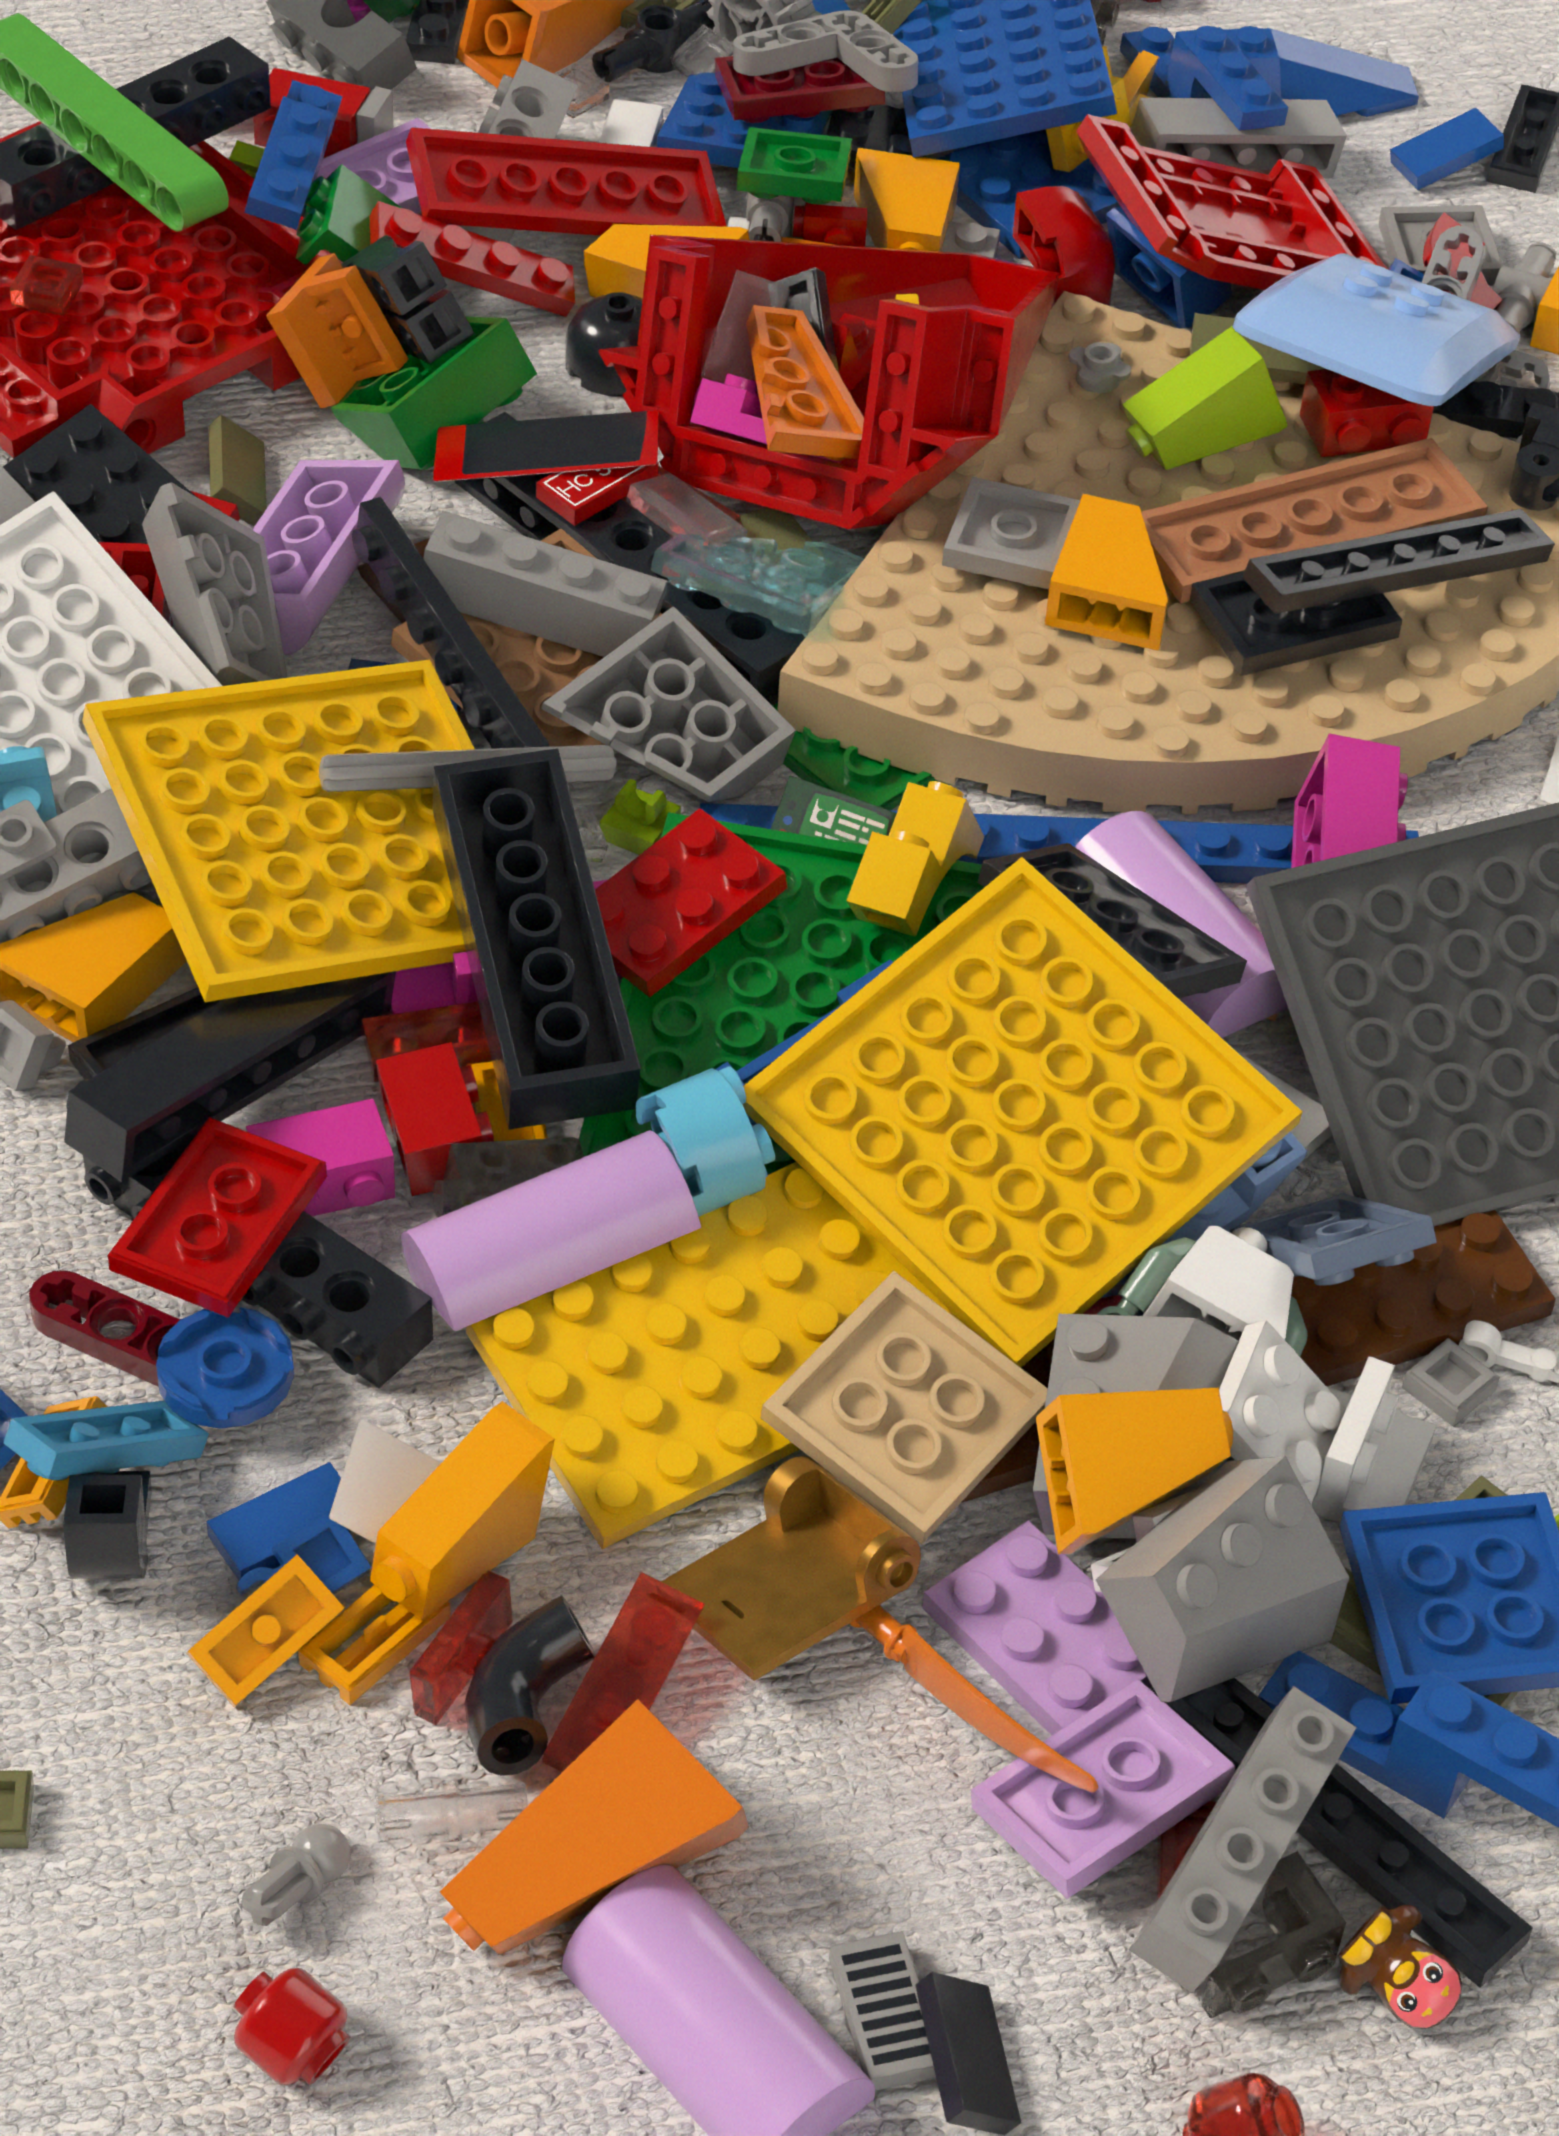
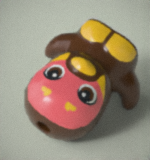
[1337,1905,1462,2029]

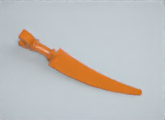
[849,1604,1098,1792]

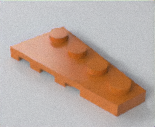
[746,305,864,461]

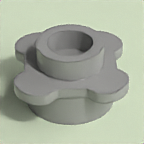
[1069,342,1131,393]

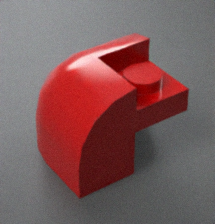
[1012,186,1116,310]

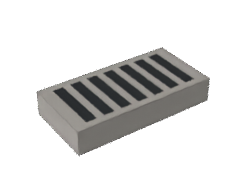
[829,1931,936,2091]

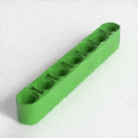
[0,13,229,231]

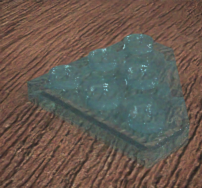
[650,533,864,634]

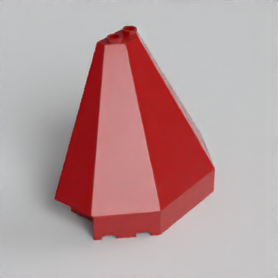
[599,234,1060,530]

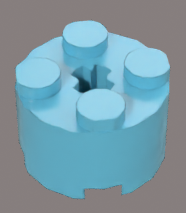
[636,1066,775,1217]

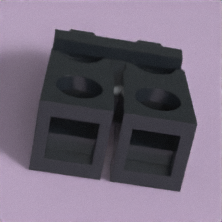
[341,235,475,364]

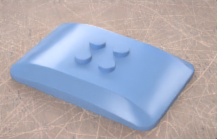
[1233,253,1520,406]

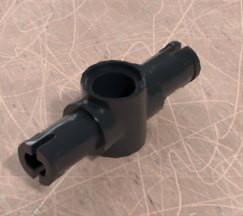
[592,0,715,83]

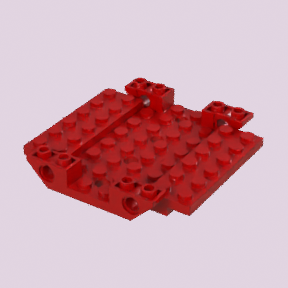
[0,121,343,458]

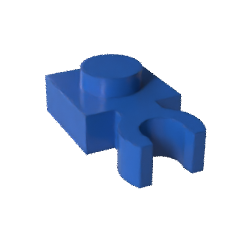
[236,1510,372,1595]

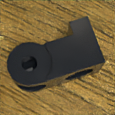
[1509,402,1559,511]

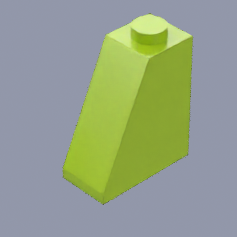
[1122,326,1288,470]

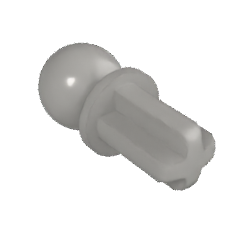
[241,1824,351,1926]

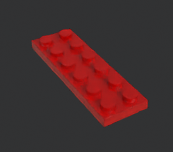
[406,127,727,236]

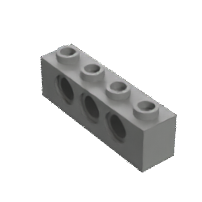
[459,59,578,243]
[0,788,151,943]
[1129,1686,1357,1993]

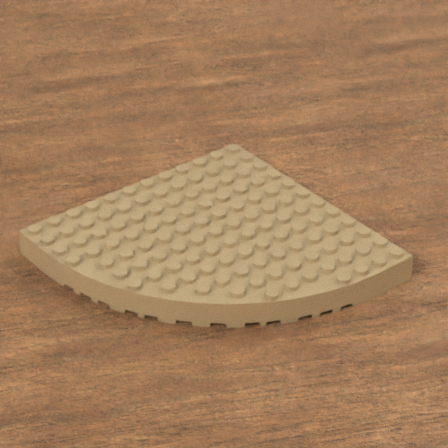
[778,291,1559,815]

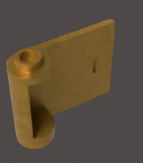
[654,1456,921,1681]

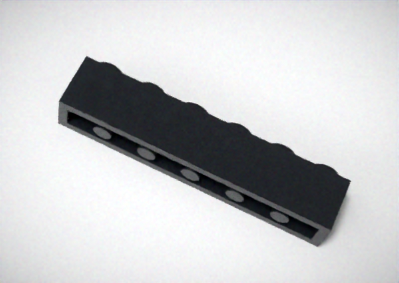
[64,971,396,1182]

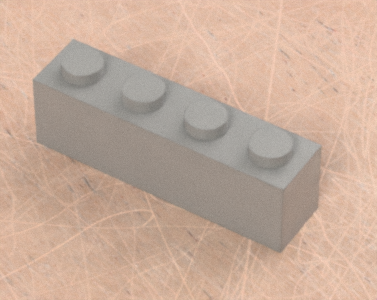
[1131,98,1347,178]
[424,510,667,657]

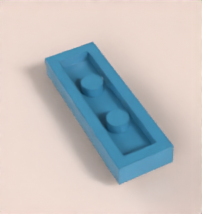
[3,1400,209,1480]

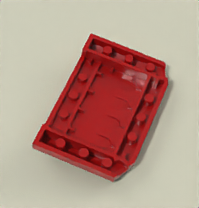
[1076,114,1387,290]

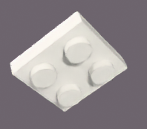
[1219,1320,1346,1504]

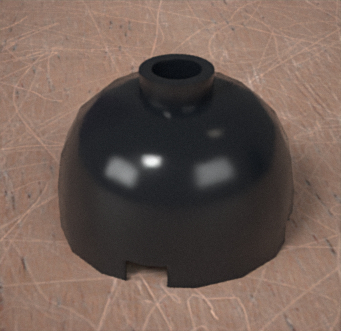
[565,292,643,396]

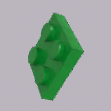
[736,127,852,205]

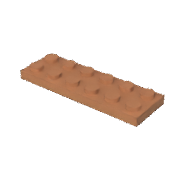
[1141,438,1488,604]

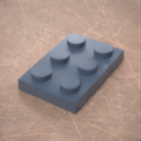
[1230,1193,1437,1285]

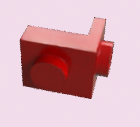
[793,202,868,247]

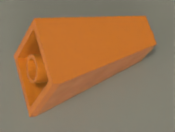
[456,0,635,88]
[440,1699,749,1955]

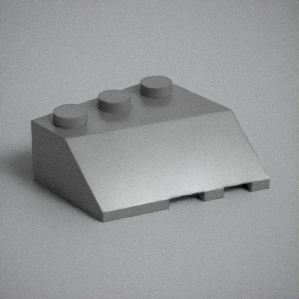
[142,482,288,686]
[541,606,796,802]
[1033,1314,1239,1539]
[1096,1456,1349,1702]

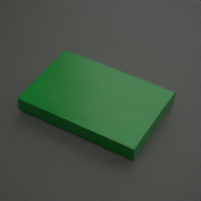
[773,703,938,810]

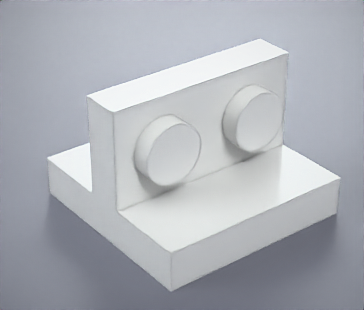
[1311,1356,1436,1524]

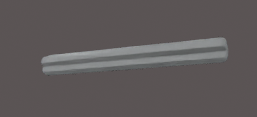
[319,745,616,792]

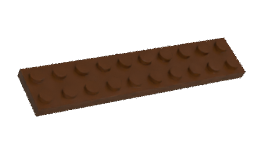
[961,1210,1556,1503]

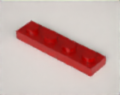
[369,201,576,317]

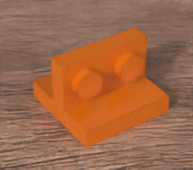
[266,253,409,409]

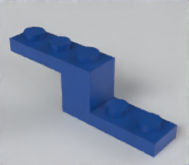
[1119,26,1289,131]
[244,80,343,230]
[1258,1651,1559,1828]

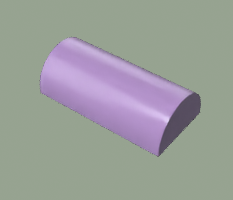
[252,460,405,655]
[1075,811,1288,1038]
[402,1130,702,1332]
[562,1865,875,2136]

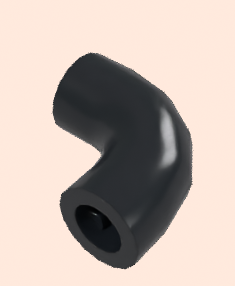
[465,1595,596,1776]

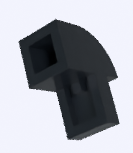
[63,1471,152,1579]

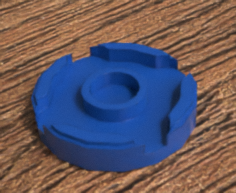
[156,1307,294,1429]

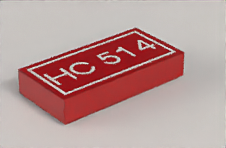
[536,462,659,526]

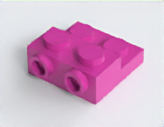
[690,373,842,463]

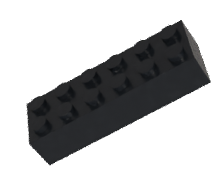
[432,748,641,1130]

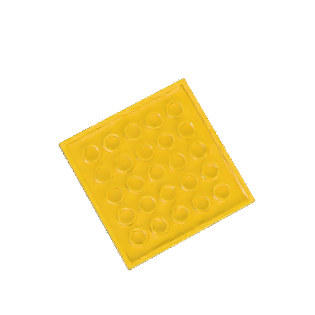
[82,660,475,1002]
[742,857,1303,1368]

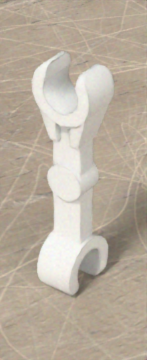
[1459,1320,1559,1383]

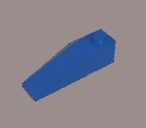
[1223,26,1419,117]

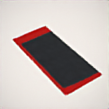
[433,410,659,482]

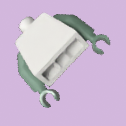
[1097,1226,1307,1357]

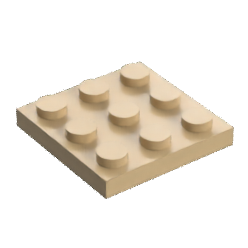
[760,1271,1048,1545]

